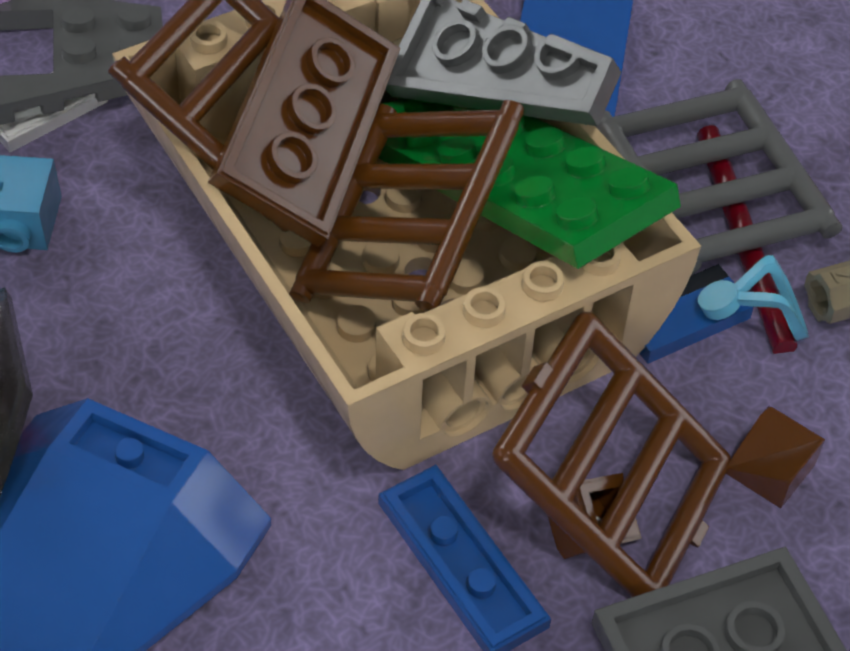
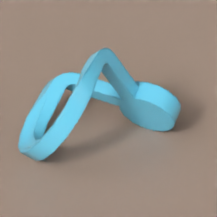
[698,255,809,341]

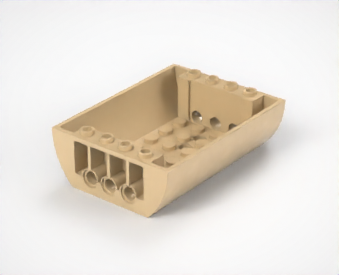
[112,0,701,470]

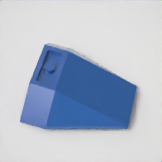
[0,398,271,651]

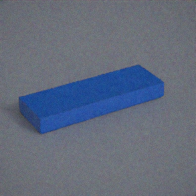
[378,464,551,651]

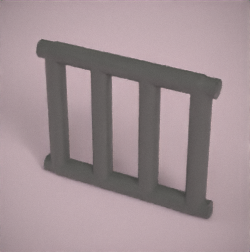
[596,79,842,275]

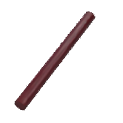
[697,125,797,354]

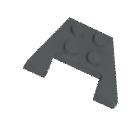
[0,0,163,125]

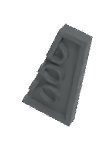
[385,0,622,126]

